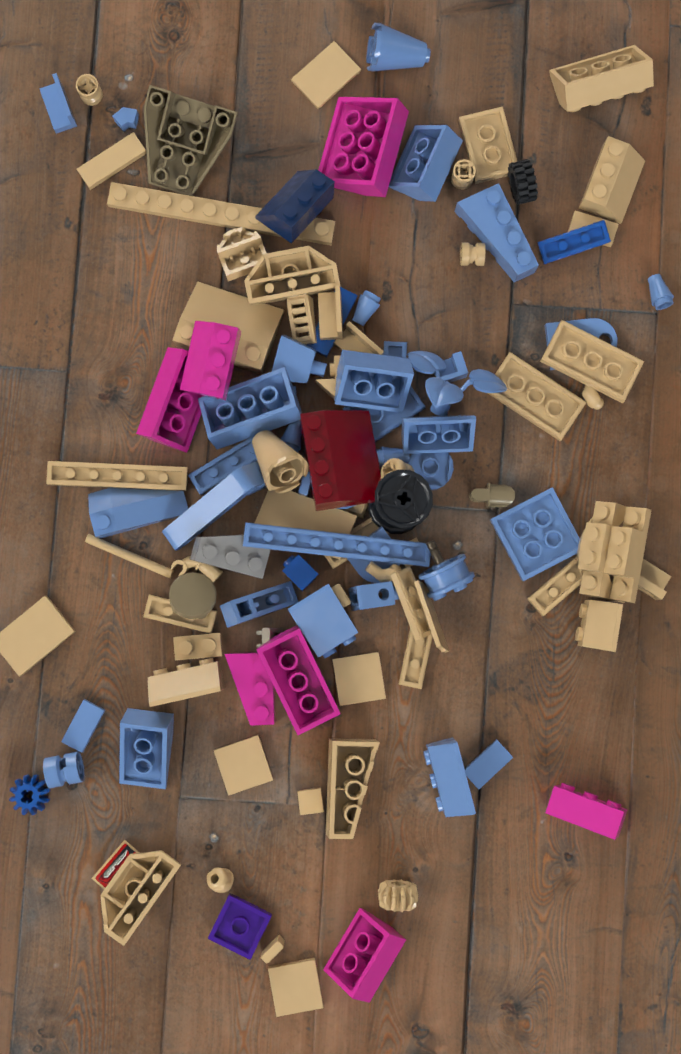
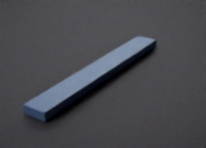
[242,522,431,567]

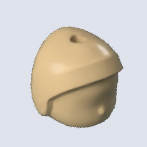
[207,867,234,893]

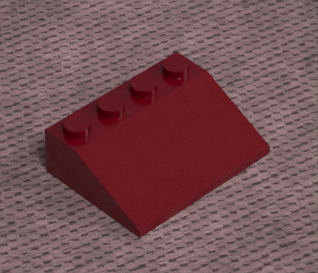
[300,410,381,511]

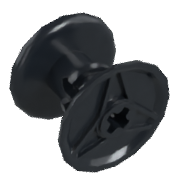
[368,470,433,534]

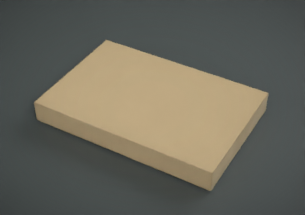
[458,106,517,184]
[0,595,76,677]

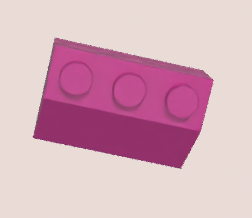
[180,321,241,400]
[323,908,406,1003]

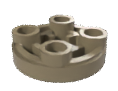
[169,572,216,619]

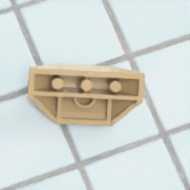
[244,246,340,304]
[101,850,181,946]

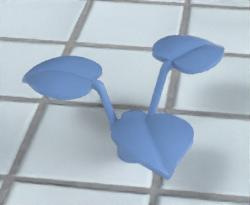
[407,351,508,416]

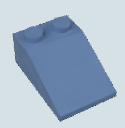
[119,708,174,789]

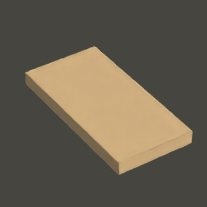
[540,320,644,403]
[488,352,587,441]
[255,490,357,560]

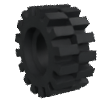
[508,159,538,205]

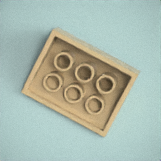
[172,282,284,375]

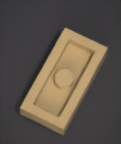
[173,633,223,661]

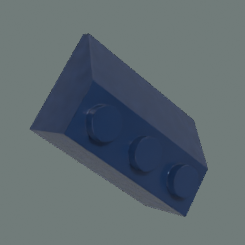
[255,169,335,244]

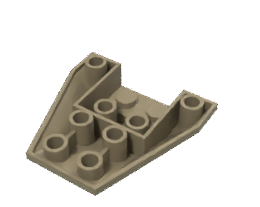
[144,85,238,196]

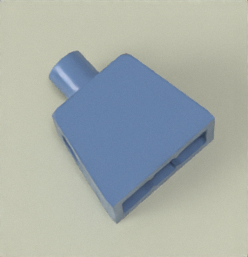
[272,335,327,383]
[348,581,399,611]

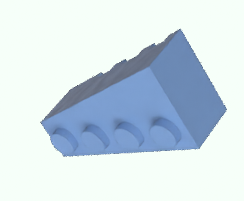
[454,183,539,282]

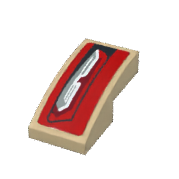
[91,840,140,889]

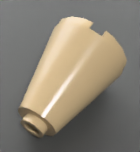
[252,430,309,494]

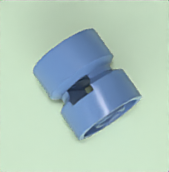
[43,751,85,789]

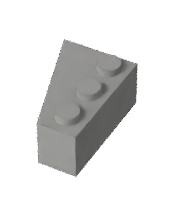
[190,534,271,579]

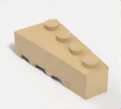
[326,738,380,839]

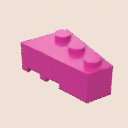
[225,652,276,725]
[545,783,628,840]

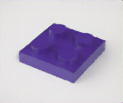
[208,893,272,960]

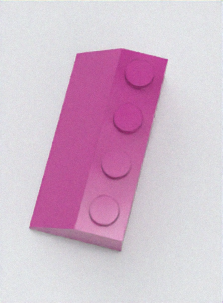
[136,347,204,453]
[256,625,341,735]

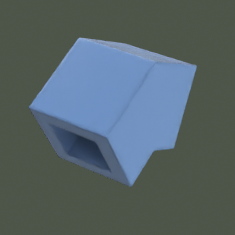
[113,107,139,132]

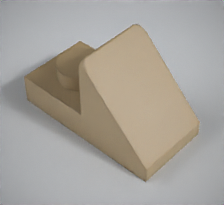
[316,355,342,406]

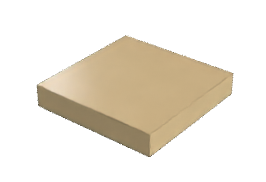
[332,652,386,706]
[214,734,274,796]
[268,958,324,1017]

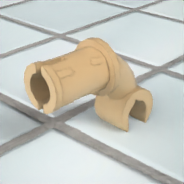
[171,556,223,583]

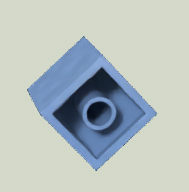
[288,584,358,658]

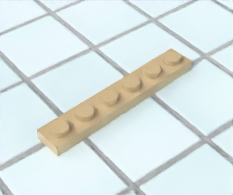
[46,461,188,491]

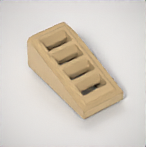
[287,294,317,345]

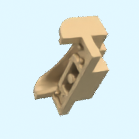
[577,501,652,603]

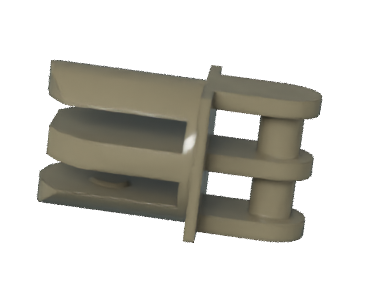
[469,483,515,508]

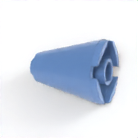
[366,22,431,72]

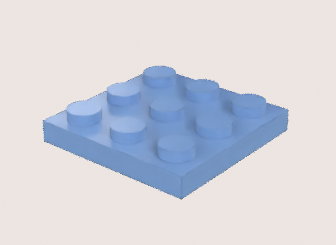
[490,487,580,581]

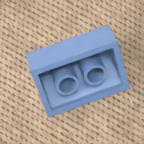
[389,125,463,202]
[334,350,414,413]
[401,415,476,454]
[423,737,476,817]

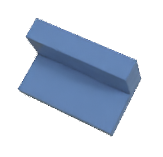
[40,73,77,134]

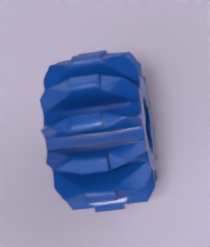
[9,774,51,815]

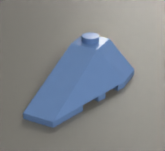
[88,488,189,539]

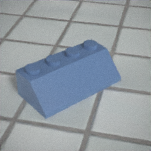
[198,367,302,450]

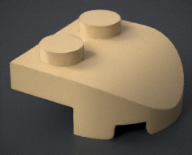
[217,227,267,281]

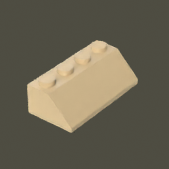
[549,45,654,112]

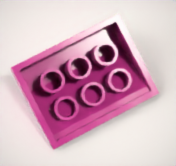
[318,97,409,197]

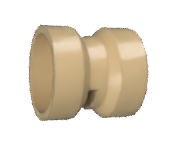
[76,74,103,106]
[451,159,476,190]
[460,242,485,266]

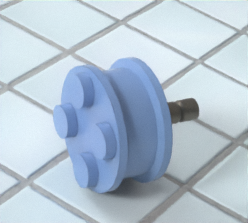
[418,540,475,601]

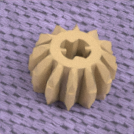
[378,879,418,912]

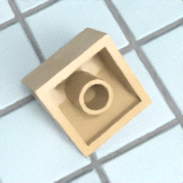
[575,600,623,652]

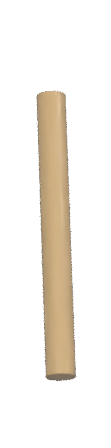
[85,534,174,579]

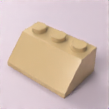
[579,136,645,224]
[148,658,225,707]

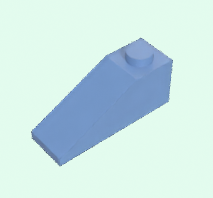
[220,581,298,628]

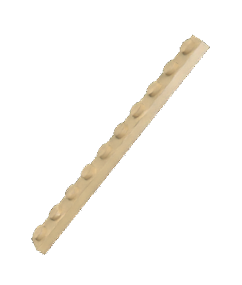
[107,182,335,246]

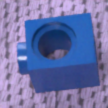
[282,554,319,591]

